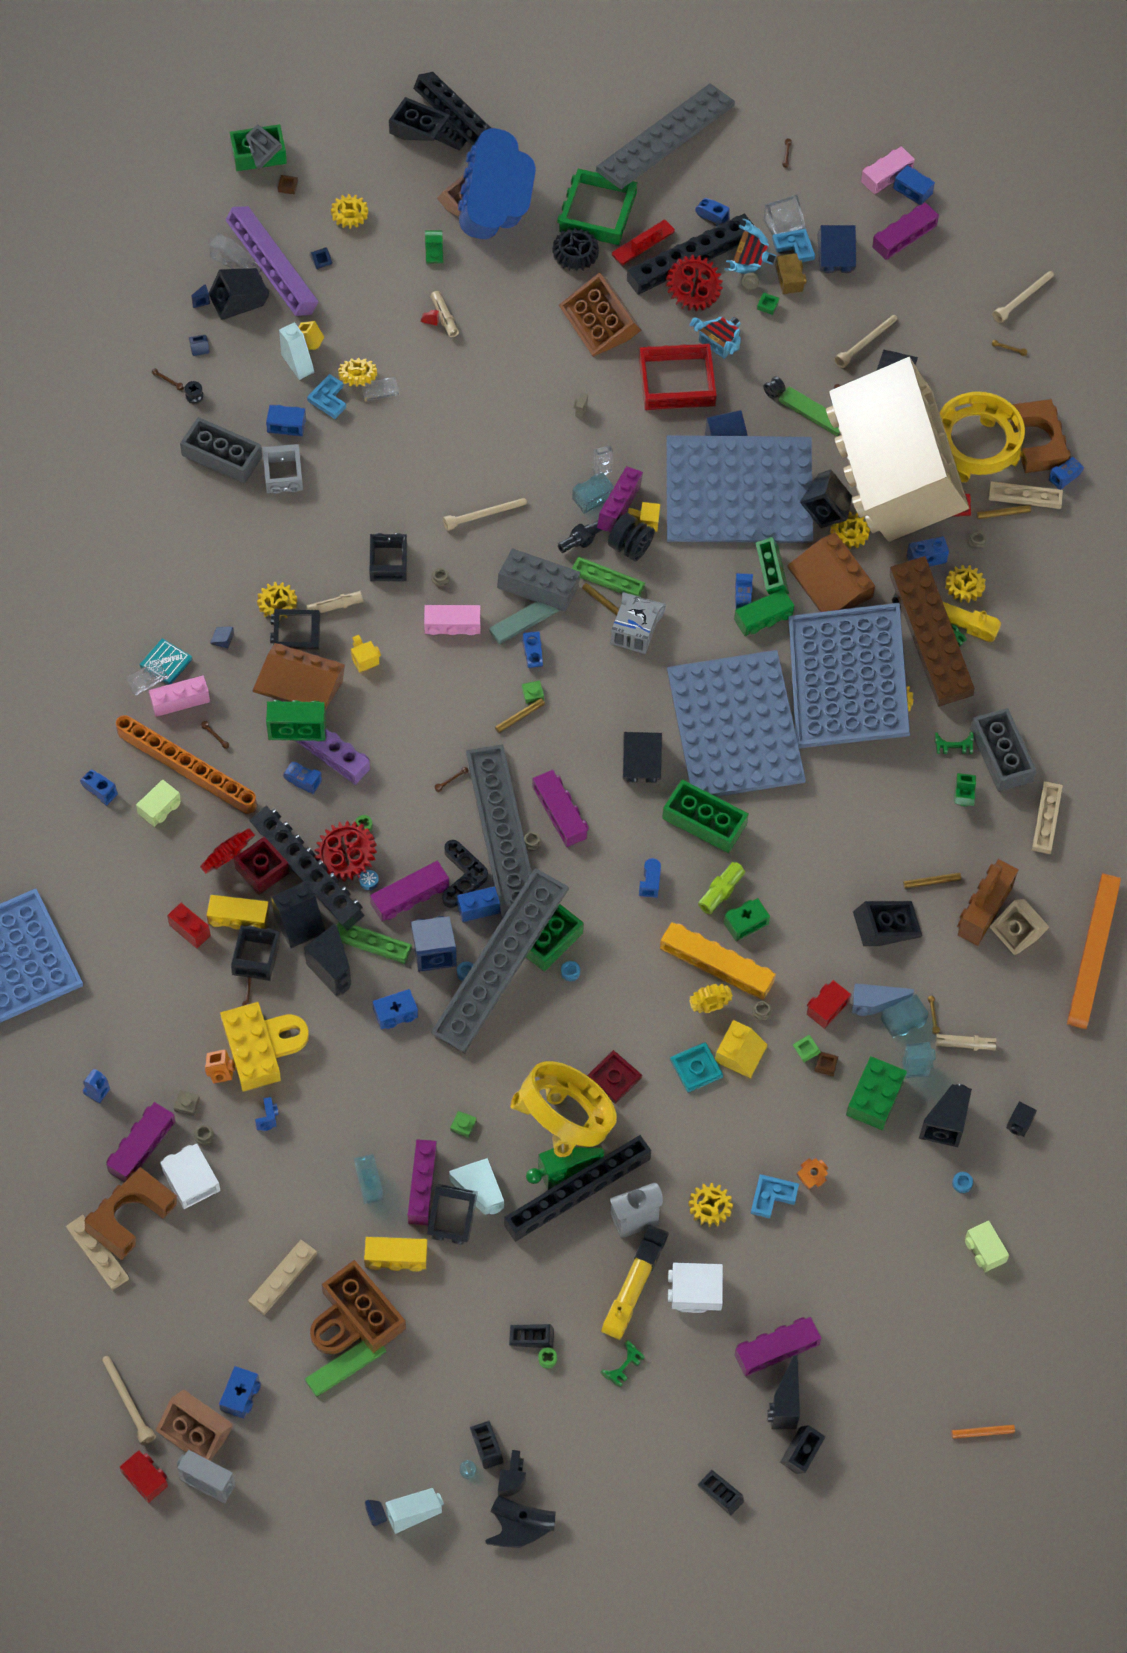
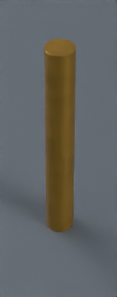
[977,505,1031,520]
[582,583,619,616]
[495,698,545,733]
[903,872,961,889]

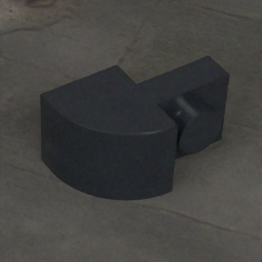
[498,1450,526,1497]

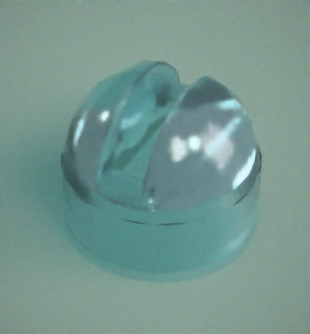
[459,1460,476,1479]

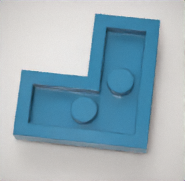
[772,229,815,262]
[307,374,346,419]
[750,1174,799,1219]

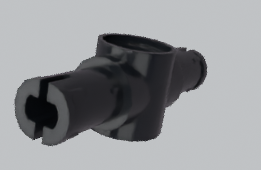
[557,521,603,553]

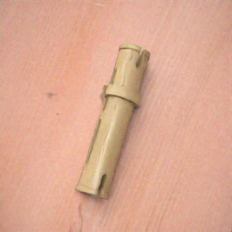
[430,291,459,337]
[306,591,363,617]
[936,1034,996,1051]

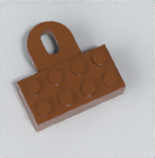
[957,859,1019,946]
[310,1260,406,1354]

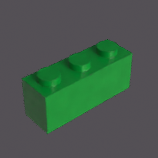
[756,537,789,595]
[734,589,795,636]

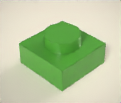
[521,680,544,703]
[793,1034,821,1063]
[450,1111,477,1138]

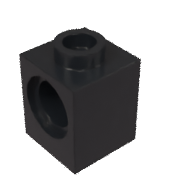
[1006,1101,1037,1137]

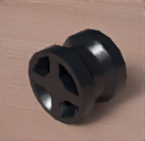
[763,376,786,399]
[185,381,203,404]

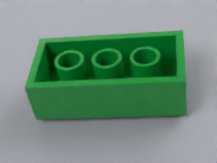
[662,779,749,853]

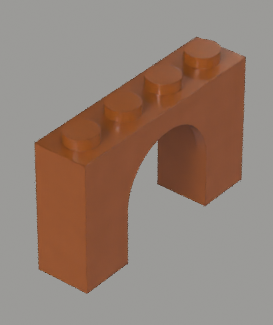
[1009,399,1071,473]
[84,1167,177,1260]

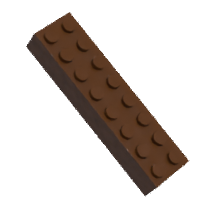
[889,556,975,707]

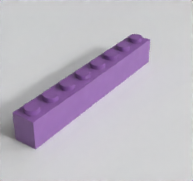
[226,206,318,316]

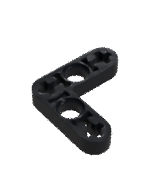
[442,840,488,908]

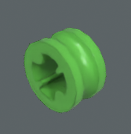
[355,815,372,831]
[538,1347,557,1369]

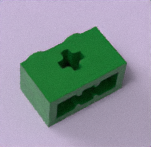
[724,898,770,941]

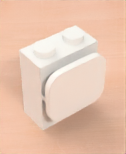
[160,1144,220,1209]
[668,1263,723,1313]

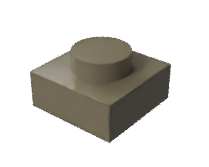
[573,392,588,418]
[174,1090,200,1116]

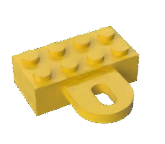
[220,1002,309,1092]

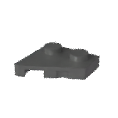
[246,124,282,170]

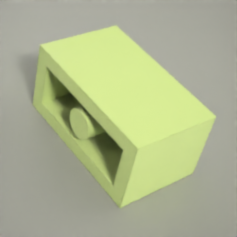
[136,780,181,827]
[965,1221,1009,1272]

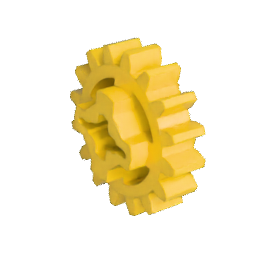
[331,194,369,229]
[338,358,377,387]
[830,512,870,549]
[945,565,986,603]
[257,582,297,619]
[689,984,733,1013]
[688,1183,733,1227]

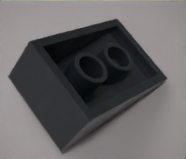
[388,97,450,141]
[853,901,923,946]
[767,1355,800,1429]

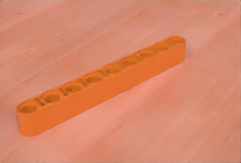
[116,715,257,814]
[1067,873,1121,1029]

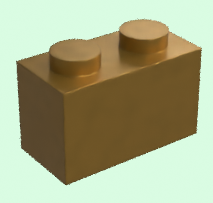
[775,253,807,294]

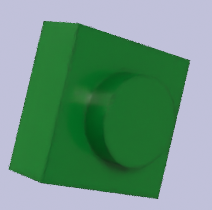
[757,292,780,315]

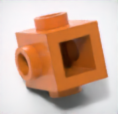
[205,1049,235,1084]
[796,1158,829,1190]

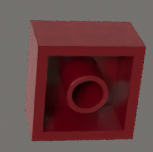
[234,836,289,895]

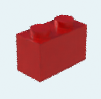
[167,902,211,949]
[806,980,851,1029]
[119,1450,168,1503]

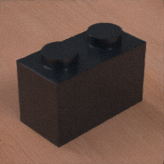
[780,1425,826,1474]

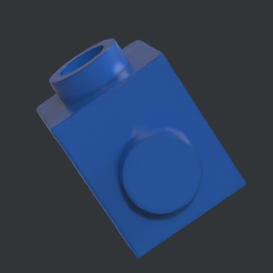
[255,1097,279,1131]

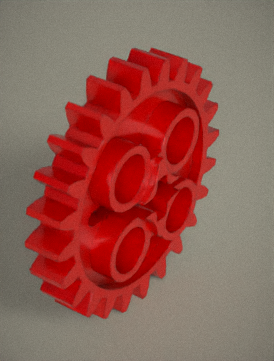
[666,255,723,312]
[314,821,377,882]
[200,828,255,874]

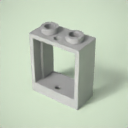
[262,444,303,494]
[177,1450,236,1503]

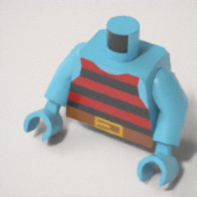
[725,219,776,274]
[689,317,741,359]

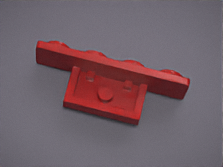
[612,219,675,265]

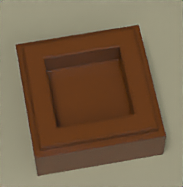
[277,175,298,194]
[814,1051,839,1076]

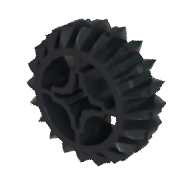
[552,228,599,272]

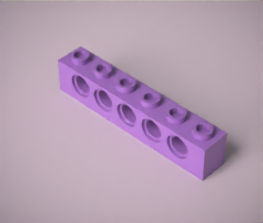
[282,701,370,785]

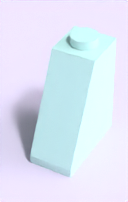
[279,322,314,380]
[449,1158,504,1215]
[385,1488,444,1534]

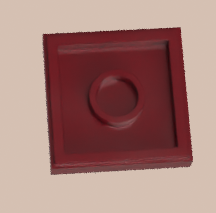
[587,1050,643,1104]

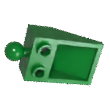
[526,1147,604,1190]

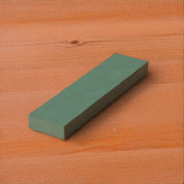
[489,601,560,645]

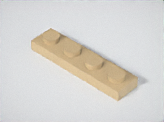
[989,481,1063,509]
[1032,781,1063,854]
[66,1215,129,1291]
[248,1240,317,1315]

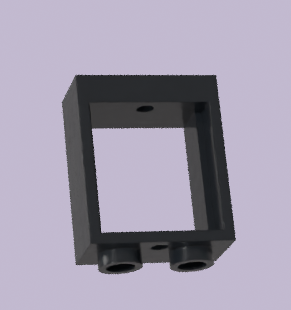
[369,533,407,581]
[270,609,320,650]
[231,925,280,981]
[427,1184,478,1244]

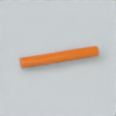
[951,1425,1015,1439]

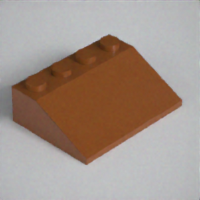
[559,272,642,357]
[787,532,875,612]
[253,643,345,710]

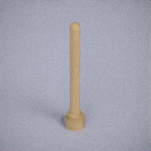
[992,271,1054,323]
[834,315,897,368]
[443,498,527,531]
[103,1356,156,1445]

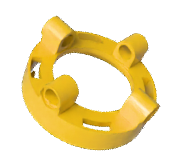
[939,392,1025,483]
[510,1061,617,1157]

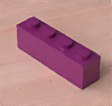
[872,202,939,260]
[597,466,643,533]
[532,769,589,848]
[370,860,449,922]
[106,1102,176,1182]
[407,1139,437,1226]
[734,1317,822,1377]

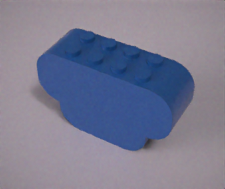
[458,128,536,239]

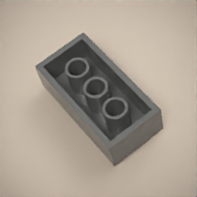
[180,417,263,483]
[497,548,581,612]
[970,708,1036,792]

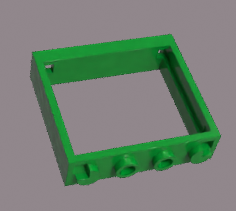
[557,168,638,246]

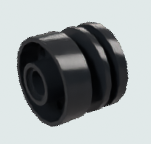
[608,513,655,561]

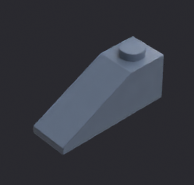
[852,984,914,1016]

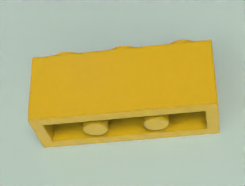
[206,895,269,929]
[364,1237,428,1272]

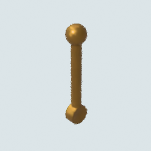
[992,340,1028,356]
[927,995,940,1035]

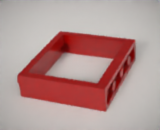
[639,343,717,410]

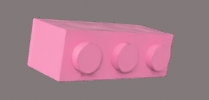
[861,146,915,195]
[424,605,480,635]
[149,675,210,717]

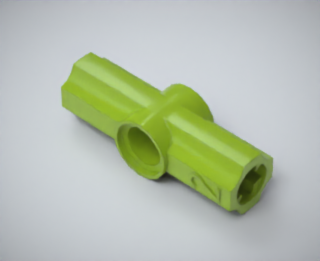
[698,862,745,914]

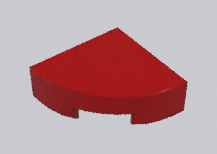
[420,310,439,326]

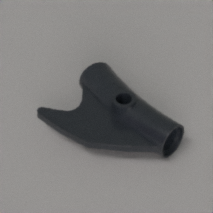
[485,1495,556,1548]

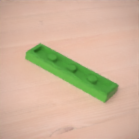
[779,386,840,437]
[572,556,645,597]
[337,922,412,964]
[305,1341,386,1397]

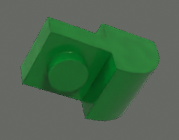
[425,230,443,264]
[954,773,976,807]

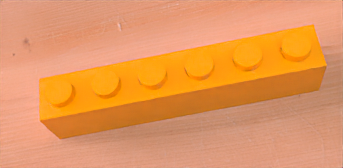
[660,922,776,1001]

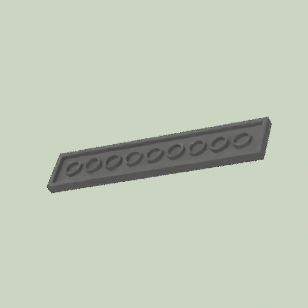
[596,83,735,189]
[466,744,532,919]
[431,868,569,1053]

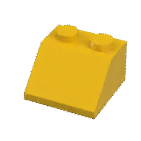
[715,1020,768,1078]

